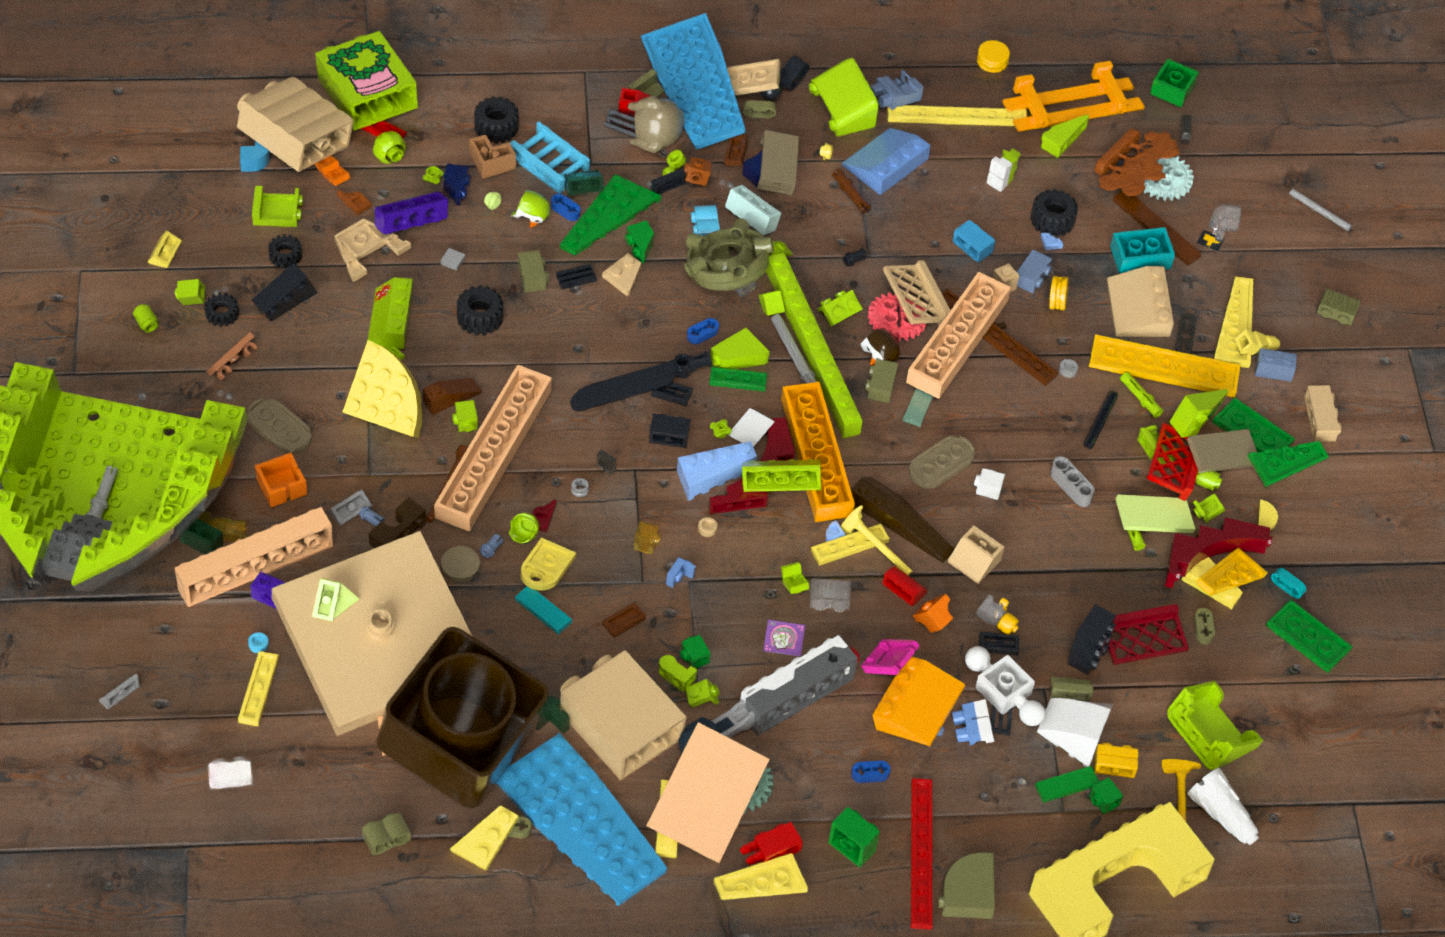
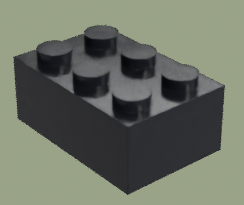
[1067,604,1116,675]

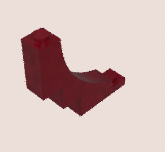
[708,417,795,515]
[1165,517,1273,588]

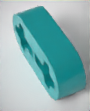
[1271,568,1307,599]

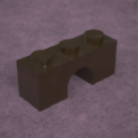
[368,497,426,549]

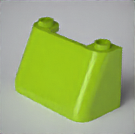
[809,58,878,137]
[1167,681,1263,770]

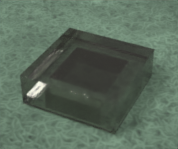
[597,449,616,474]

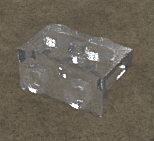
[208,756,253,789]

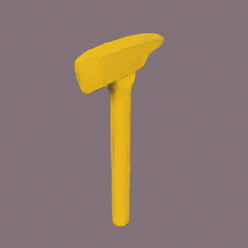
[1161,759,1201,822]

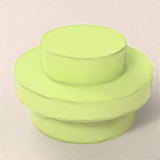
[484,192,501,210]

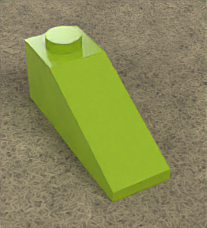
[1041,114,1089,158]

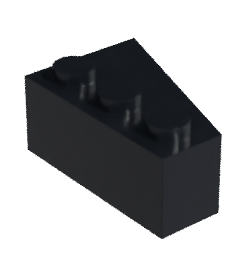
[252,263,318,322]

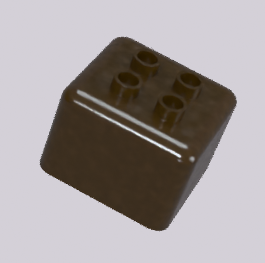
[377,627,548,808]

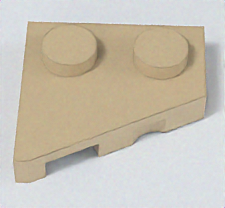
[602,253,641,297]

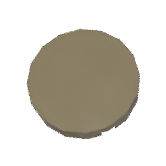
[441,546,480,582]

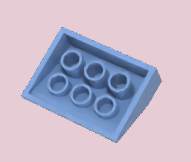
[842,128,931,195]

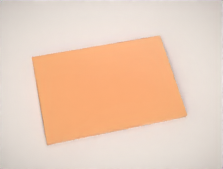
[646,722,769,863]

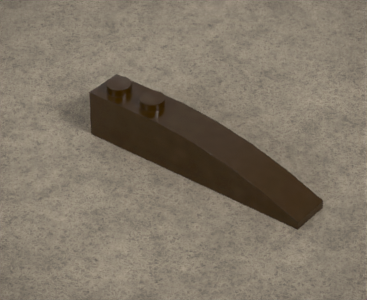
[851,477,954,563]

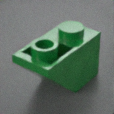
[625,220,654,264]

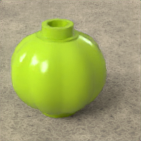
[373,131,406,164]

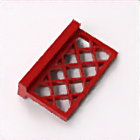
[1146,423,1201,501]

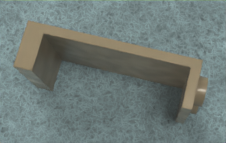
[757,130,799,196]

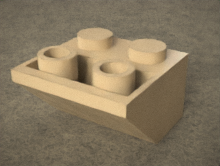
[948,525,1005,584]

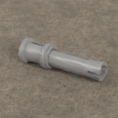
[85,466,118,519]

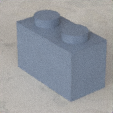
[1017,250,1052,293]
[1255,348,1297,382]

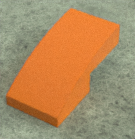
[315,156,350,186]

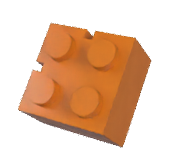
[255,453,307,508]

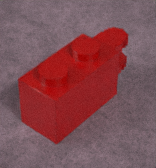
[740,822,803,865]

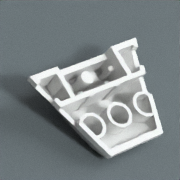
[1037,698,1113,767]

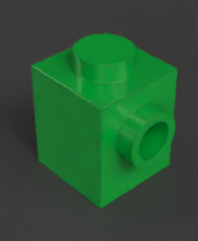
[680,635,711,669]
[1089,777,1124,815]

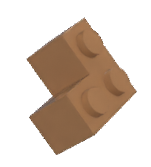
[469,135,516,179]

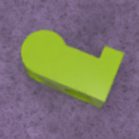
[659,655,697,692]

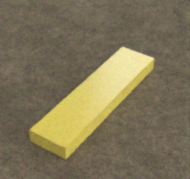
[811,524,889,566]
[238,651,279,726]

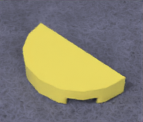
[1257,499,1278,530]

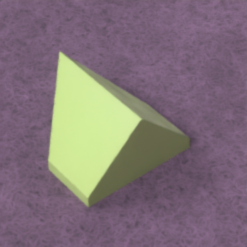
[312,578,359,621]

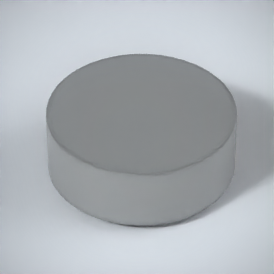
[1059,359,1078,378]

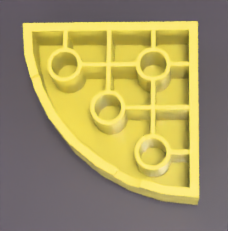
[343,340,422,438]

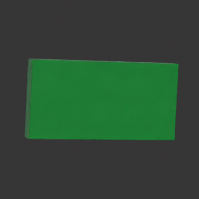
[1212,397,1295,453]
[1266,599,1353,673]

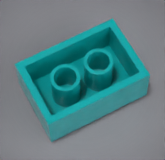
[1110,227,1175,274]

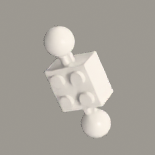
[965,646,1045,726]

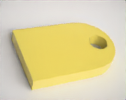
[520,537,576,591]

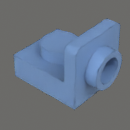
[666,557,696,588]

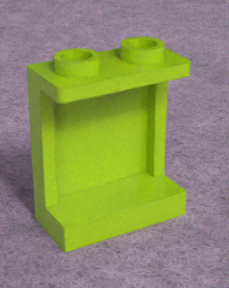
[252,186,303,227]

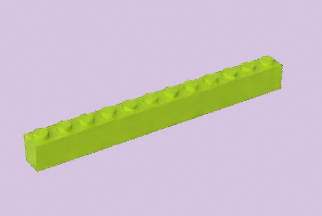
[766,252,862,439]

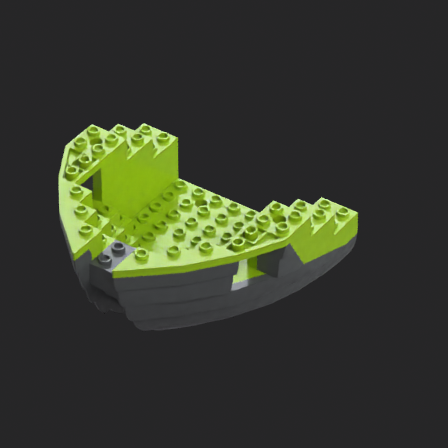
[0,362,248,592]

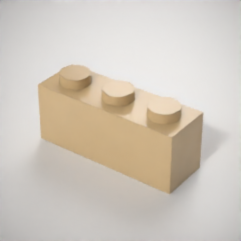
[1304,385,1341,442]

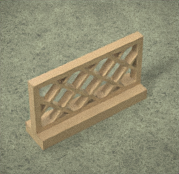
[883,260,951,326]

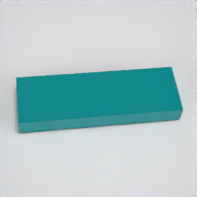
[515,586,572,635]

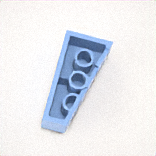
[677,441,757,501]

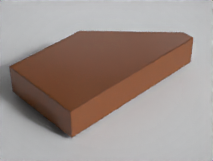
[337,190,372,216]

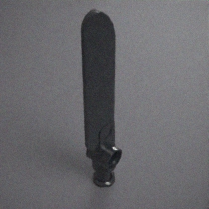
[570,351,712,412]

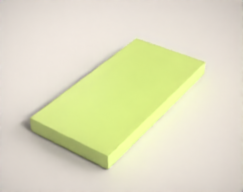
[1115,495,1196,533]

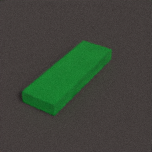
[709,367,767,392]
[1035,766,1098,803]

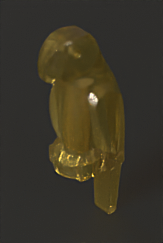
[196,512,250,543]

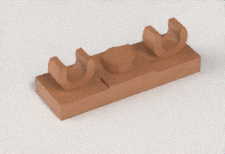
[206,332,257,380]

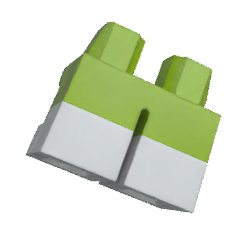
[987,149,1020,192]

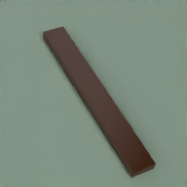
[942,288,1058,386]

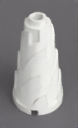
[1188,768,1259,845]

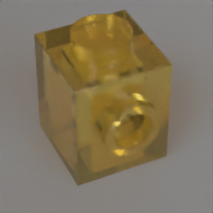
[634,521,661,554]

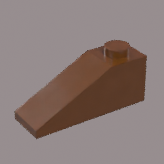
[422,378,482,415]

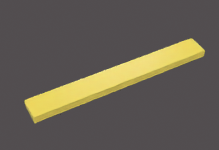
[887,105,1027,126]

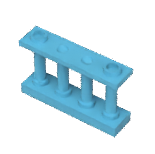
[510,122,590,194]

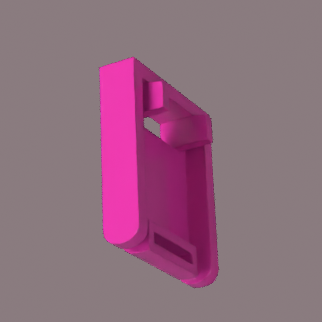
[861,639,919,675]

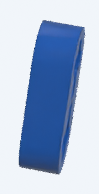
[551,194,581,221]
[687,318,719,344]
[851,761,891,783]

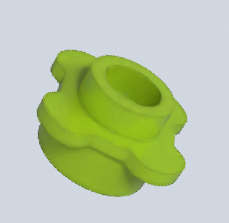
[423,166,443,184]
[710,419,732,439]

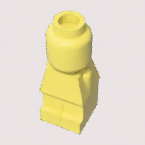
[1235,329,1280,355]

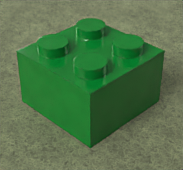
[1150,58,1199,108]
[828,807,880,868]

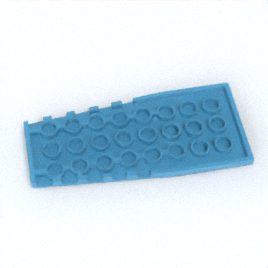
[641,13,746,150]
[497,733,667,906]

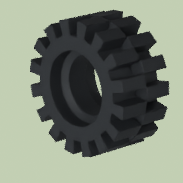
[268,234,302,269]
[204,292,239,327]

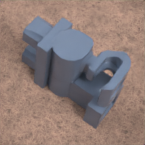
[870,69,923,110]

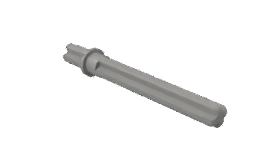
[771,314,816,384]

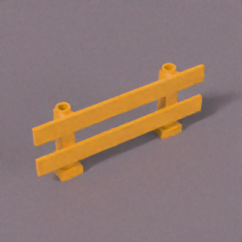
[1002,61,1144,132]

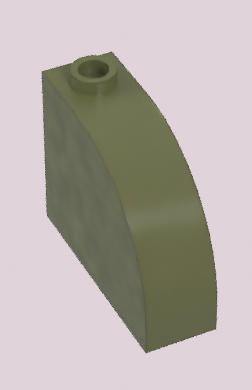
[938,853,995,919]

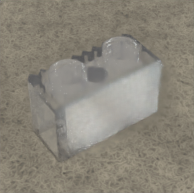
[809,578,851,612]

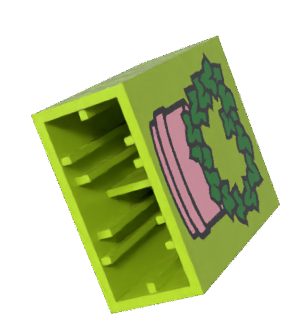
[315,31,418,131]

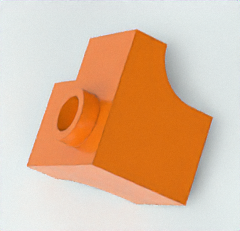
[912,594,953,633]

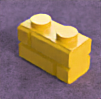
[1094,743,1138,778]

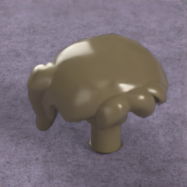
[628,96,685,153]

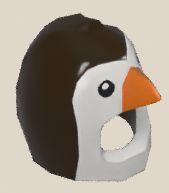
[861,329,900,365]

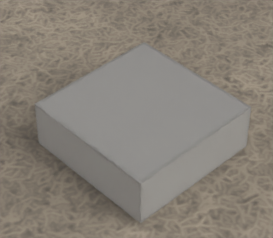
[441,248,465,271]

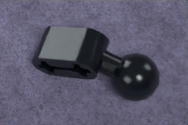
[760,55,810,101]

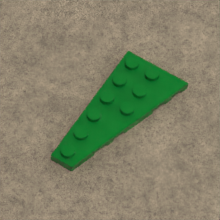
[560,174,662,256]

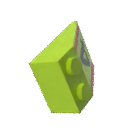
[1170,389,1229,438]

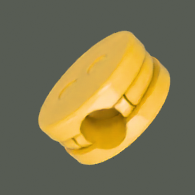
[977,40,1010,73]
[1049,276,1069,311]

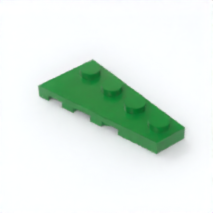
[1247,441,1329,488]

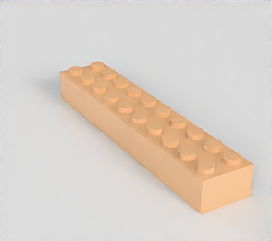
[434,365,552,532]

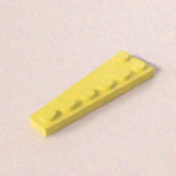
[1214,277,1253,368]

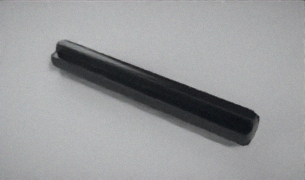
[1083,390,1118,449]

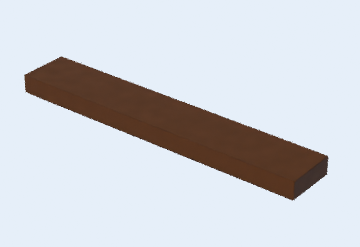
[1113,191,1201,266]

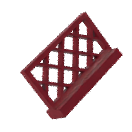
[1109,604,1189,665]

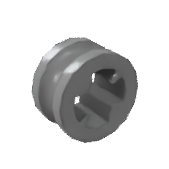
[572,478,589,497]

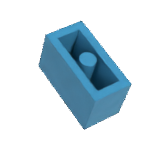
[952,220,995,263]

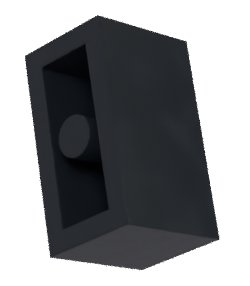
[649,413,691,448]

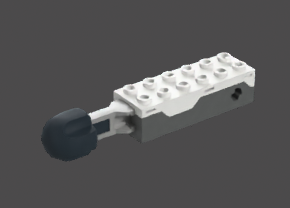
[678,635,860,753]

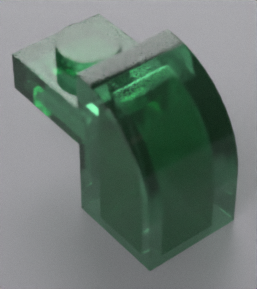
[536,696,570,734]

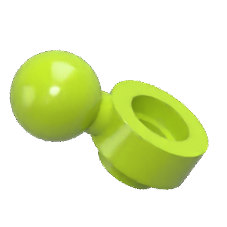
[662,150,686,176]

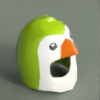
[511,190,550,228]

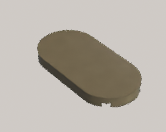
[247,398,312,454]
[909,436,975,489]

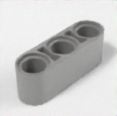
[1050,456,1095,507]

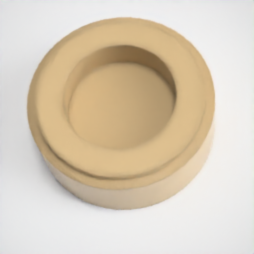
[698,517,718,537]

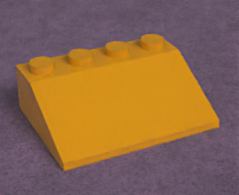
[872,656,965,746]

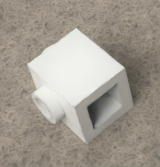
[974,468,1005,500]

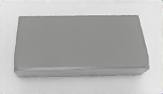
[327,489,372,525]
[99,674,140,710]

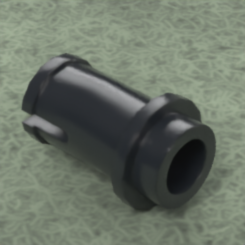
[843,248,867,266]

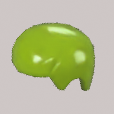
[509,512,539,544]

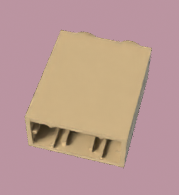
[560,650,686,781]

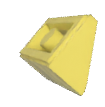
[147,230,182,268]

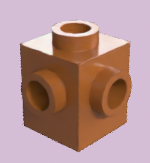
[683,157,711,186]

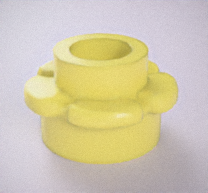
[820,143,833,160]

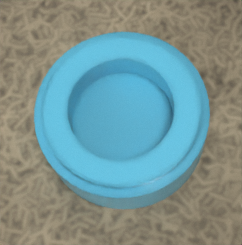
[248,632,269,653]

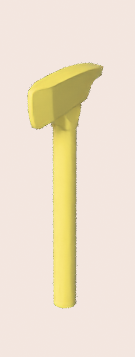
[840,505,912,575]

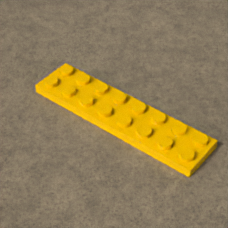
[1089,334,1240,397]

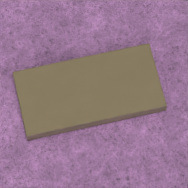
[1187,429,1257,473]

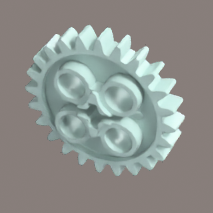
[1144,156,1194,201]

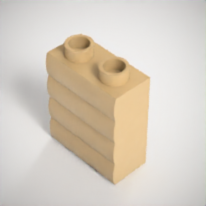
[237,77,353,172]

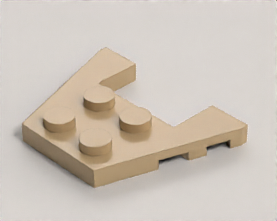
[334,218,411,282]

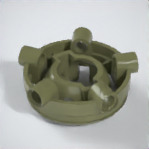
[684,218,773,291]

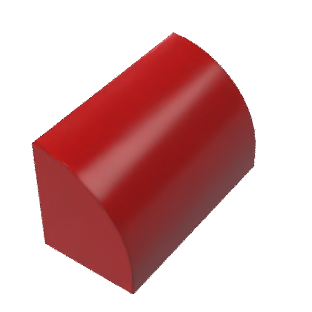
[883,566,928,607]

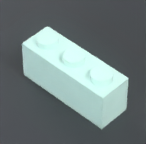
[725,185,781,235]

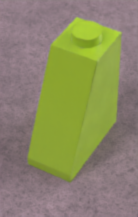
[710,328,769,369]

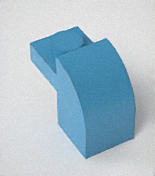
[240,141,271,172]

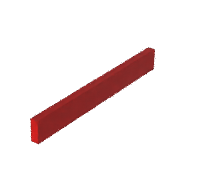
[911,778,932,930]

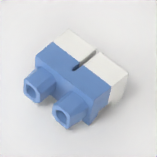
[952,699,994,746]

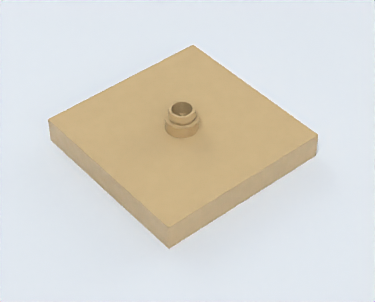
[272,531,472,736]

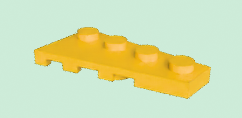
[1196,548,1268,596]

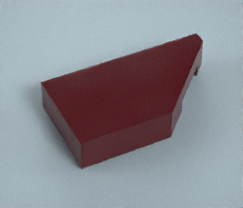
[532,500,557,532]

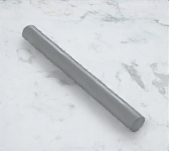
[1289,189,1352,231]

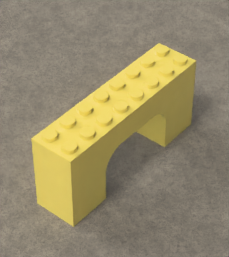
[1029,802,1215,937]

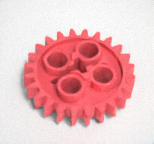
[868,292,927,341]

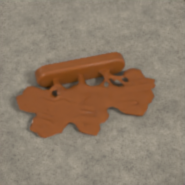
[1095,128,1180,196]

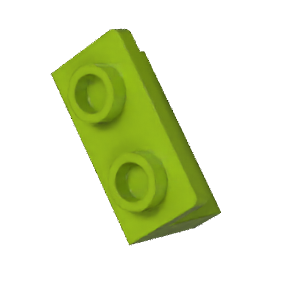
[817,290,862,326]

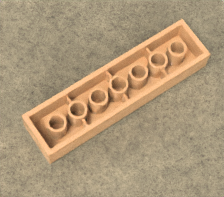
[906,272,1011,399]
[175,507,333,607]

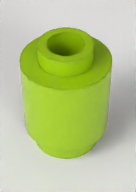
[133,304,158,333]
[1195,471,1223,491]

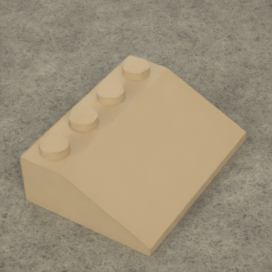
[1107,266,1174,337]

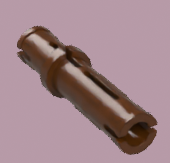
[832,168,871,213]

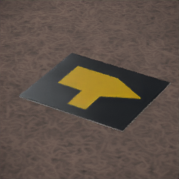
[1197,230,1225,252]

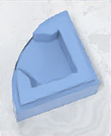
[1040,233,1063,250]
[825,520,845,542]

